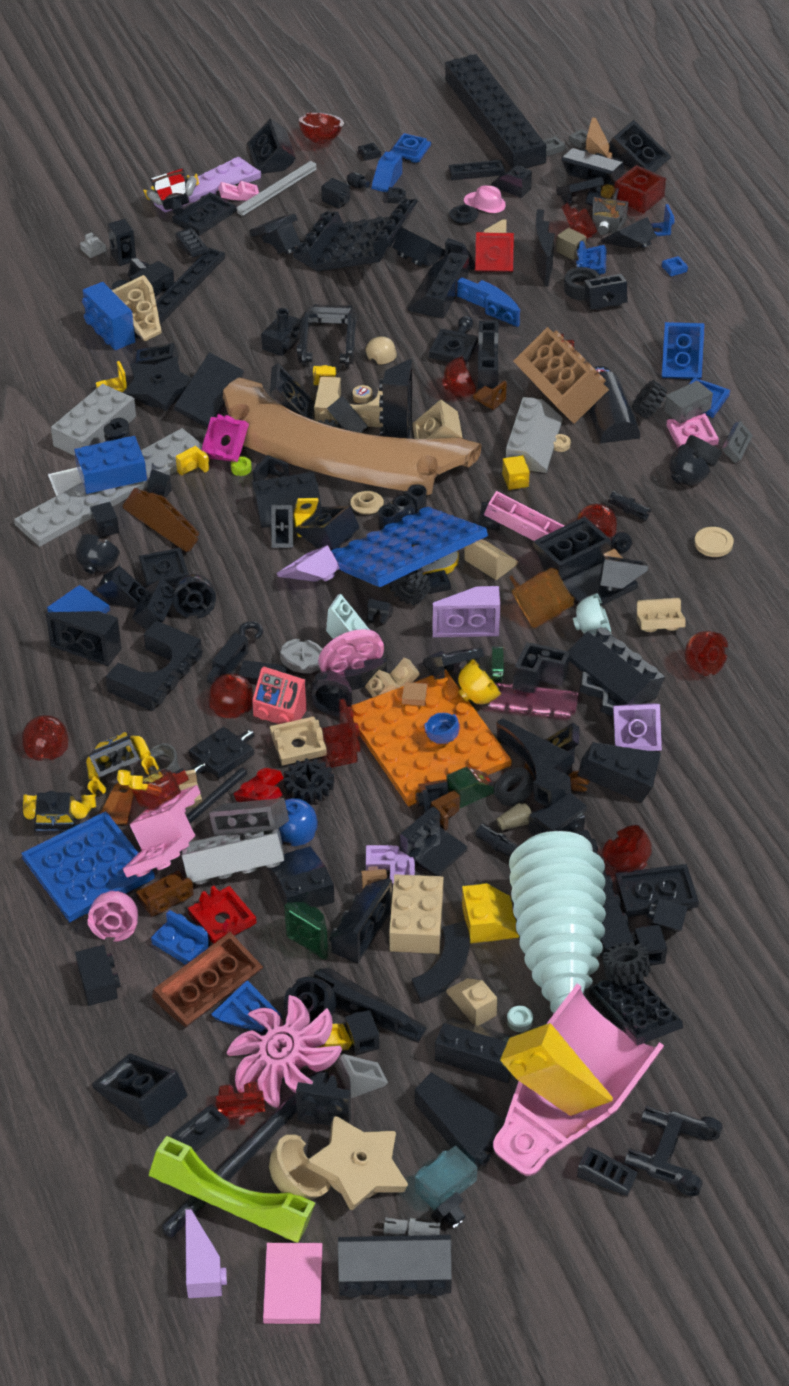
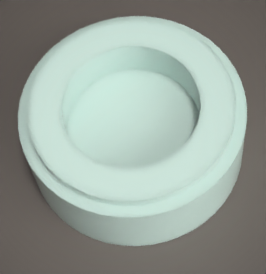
[507,1006,533,1032]

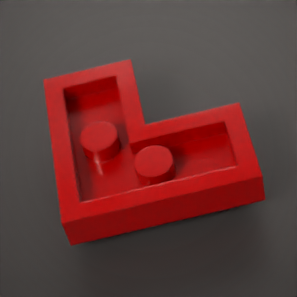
[233,768,283,802]

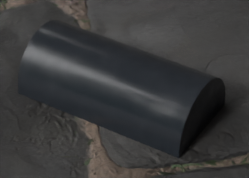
[588,371,640,443]

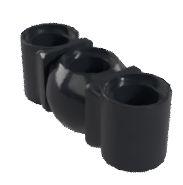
[378,484,427,530]

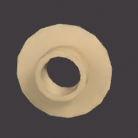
[351,491,384,515]

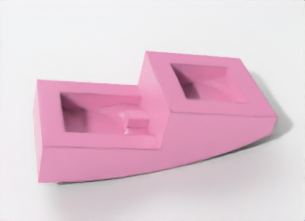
[218,180,259,201]

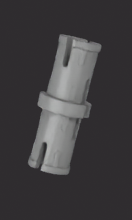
[384,1217,440,1236]

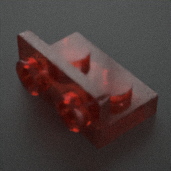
[561,203,597,239]

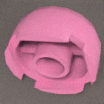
[88,891,138,942]

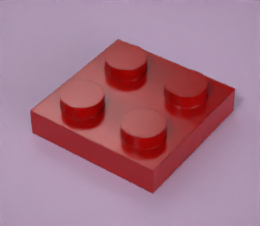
[475,232,514,272]

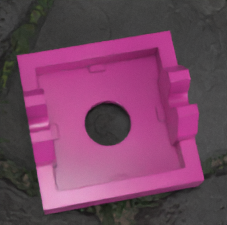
[201,414,249,462]

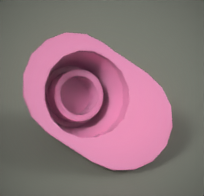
[464,186,506,213]

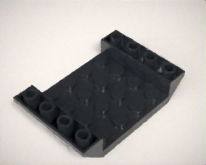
[293,198,418,271]

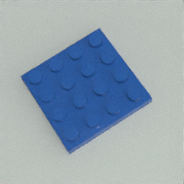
[21,811,155,922]

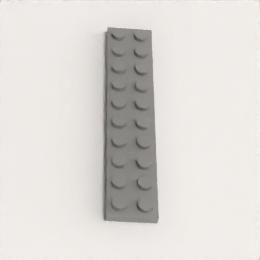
[14,428,202,547]

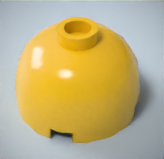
[458,659,501,705]

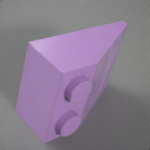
[433,586,500,637]

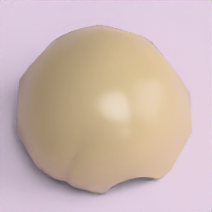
[365,336,397,365]

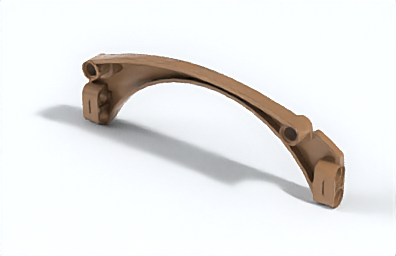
[223,378,481,495]

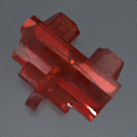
[215,1082,265,1125]

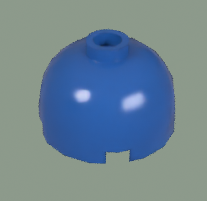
[279,798,318,846]

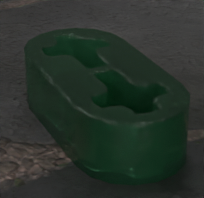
[492,646,504,683]

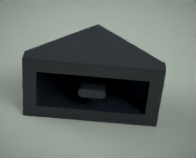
[271,505,294,548]

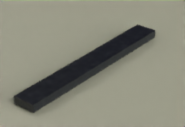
[134,247,226,340]

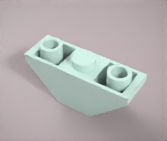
[326,594,370,639]

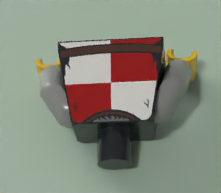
[143,168,199,214]

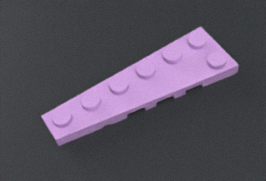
[154,157,261,212]

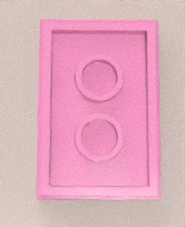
[263,1243,322,1324]

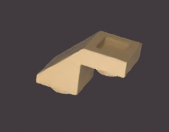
[365,658,420,697]

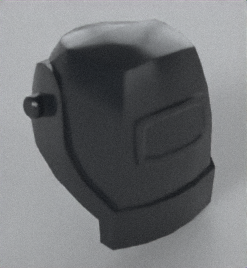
[310,671,353,720]

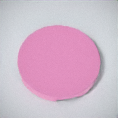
[318,629,384,675]

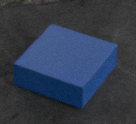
[662,256,688,276]

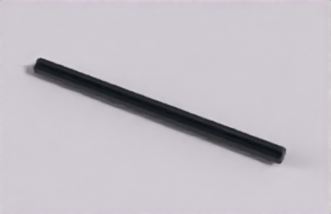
[161,1070,329,1238]

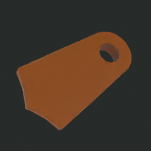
[100,782,135,825]

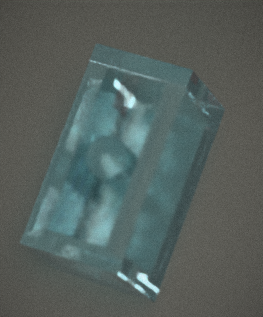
[415,1145,477,1211]

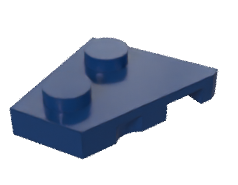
[212,980,282,1035]

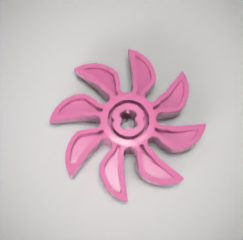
[227,995,342,1108]

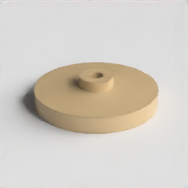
[695,527,734,557]

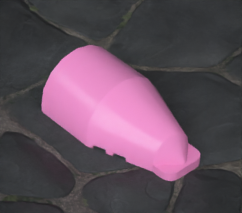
[493,983,664,1176]

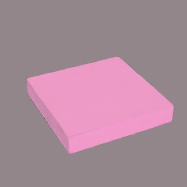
[666,413,719,448]

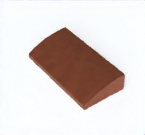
[152,932,263,1027]

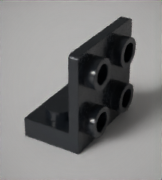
[400,807,467,876]

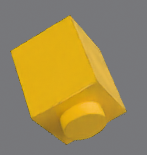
[502,455,530,490]

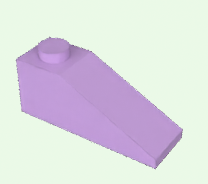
[186,1209,227,1298]

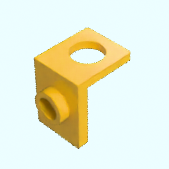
[96,361,127,392]
[293,498,318,537]

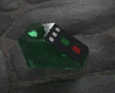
[446,766,495,808]

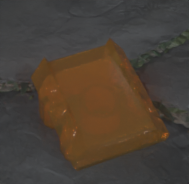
[512,568,574,628]

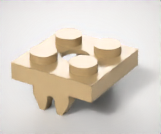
[270,717,327,765]

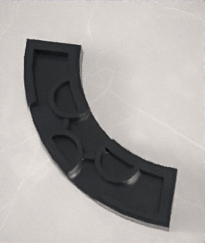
[412,921,470,1003]

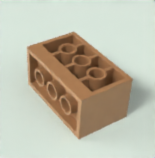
[513,327,609,424]

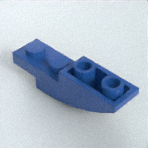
[457,277,520,327]

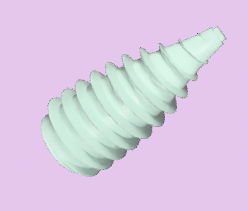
[509,831,606,1013]

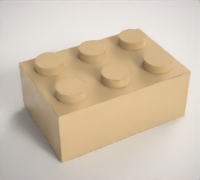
[390,874,443,954]

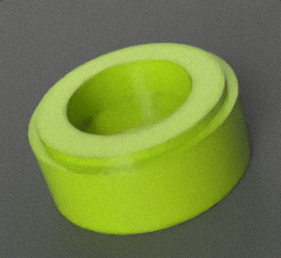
[231,457,252,476]

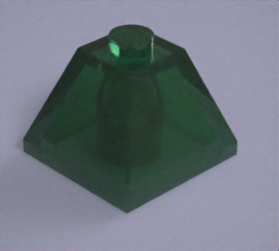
[284,902,328,960]

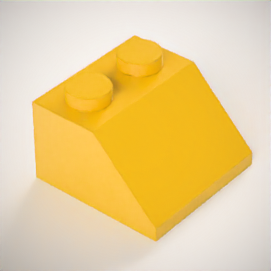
[462,883,519,944]

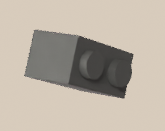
[664,381,713,424]

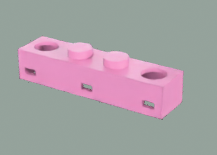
[484,491,564,541]

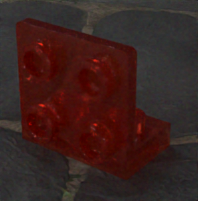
[321,699,361,768]

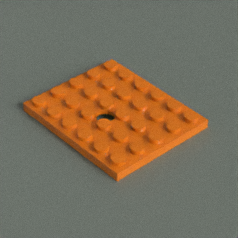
[348,670,512,807]

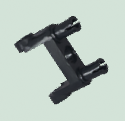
[625,1105,723,1196]

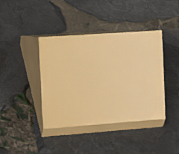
[464,539,519,580]

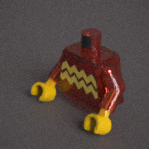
[117,768,189,810]

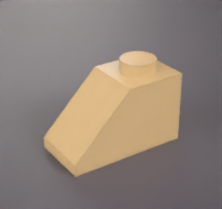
[447,978,497,1026]

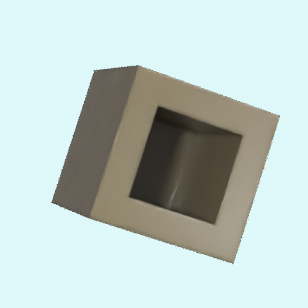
[556,228,586,260]

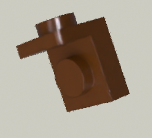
[431,790,460,831]

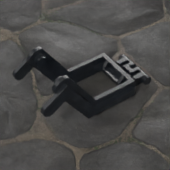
[297,304,359,368]

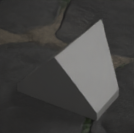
[333,1054,388,1098]

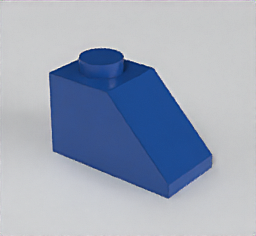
[372,152,402,193]

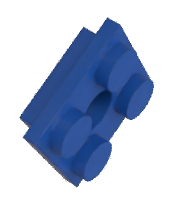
[390,133,431,163]

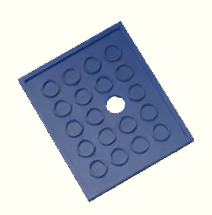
[331,507,488,587]

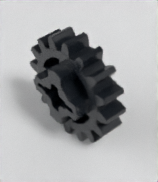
[283,758,335,804]

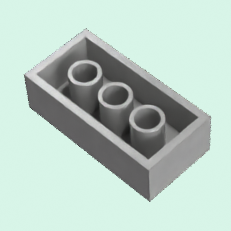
[51,384,136,456]

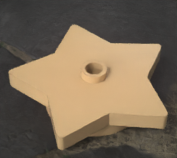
[306,1117,408,1210]

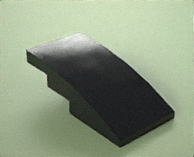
[534,209,555,287]

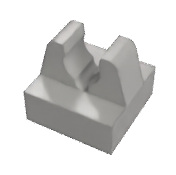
[80,232,106,258]

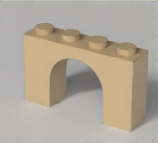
[314,376,383,427]

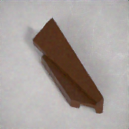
[122,488,199,552]

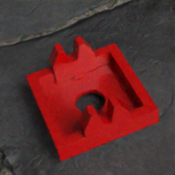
[188,886,257,944]

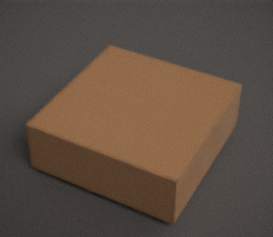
[402,682,427,706]

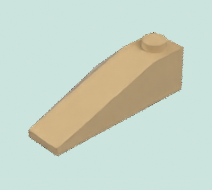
[112,275,162,341]

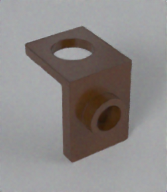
[473,381,507,410]

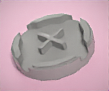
[280,639,323,673]

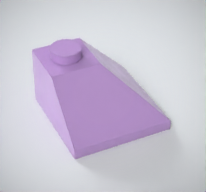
[276,545,340,582]
[613,703,662,751]

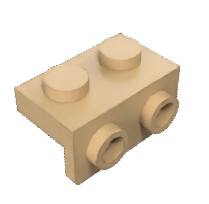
[637,598,685,632]

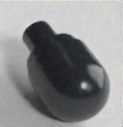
[346,172,370,188]

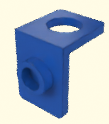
[651,204,674,236]

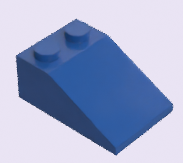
[662,322,704,379]

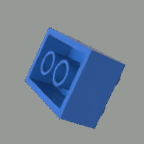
[82,282,135,350]
[74,436,147,494]

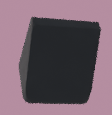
[147,469,172,498]

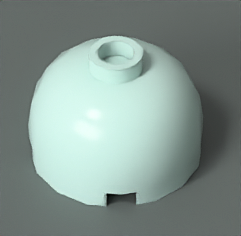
[573,594,612,635]

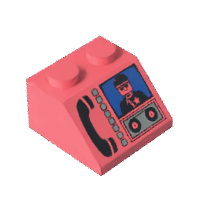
[252,667,306,724]

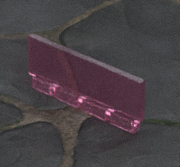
[488,682,579,719]

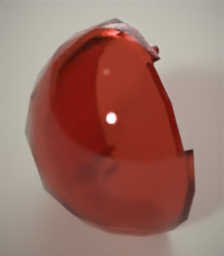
[298,112,344,144]

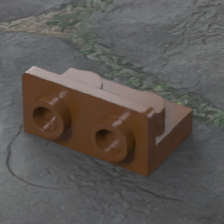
[136,871,194,917]

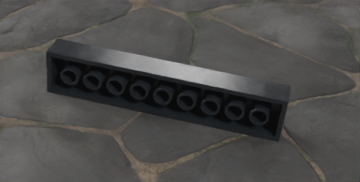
[445,54,546,168]

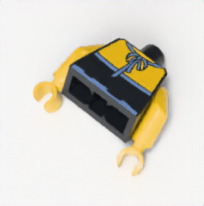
[86,732,159,797]
[22,791,96,831]

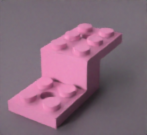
[123,785,200,877]

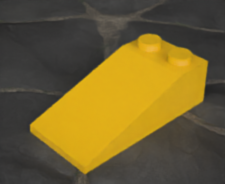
[500,1023,613,1116]

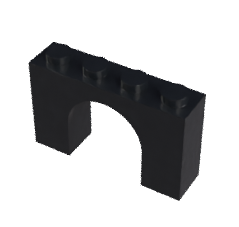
[106,621,203,711]

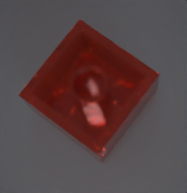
[615,165,666,213]

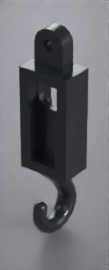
[207,621,263,685]

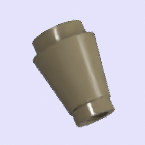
[496,803,531,831]

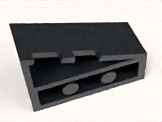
[577,742,661,803]

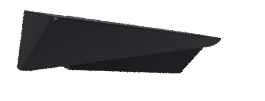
[314,968,427,1043]

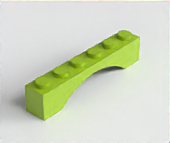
[148,1136,315,1243]

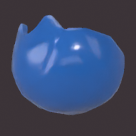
[424,713,460,744]

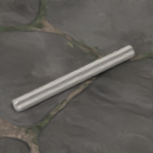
[237,161,317,216]

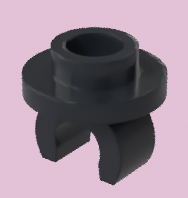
[611,532,632,553]

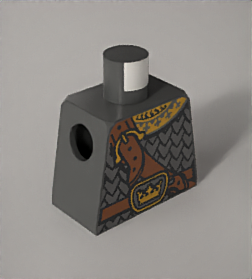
[592,197,628,235]

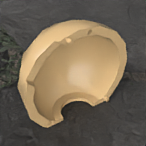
[269,1135,331,1200]

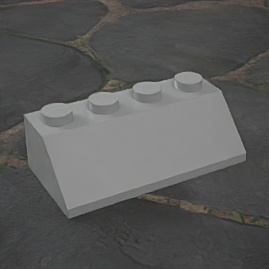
[506,397,563,473]
[182,828,284,884]

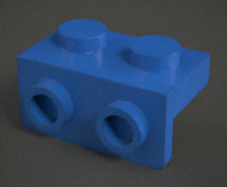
[576,241,607,275]

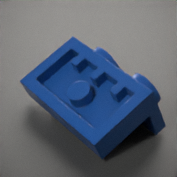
[151,910,209,965]

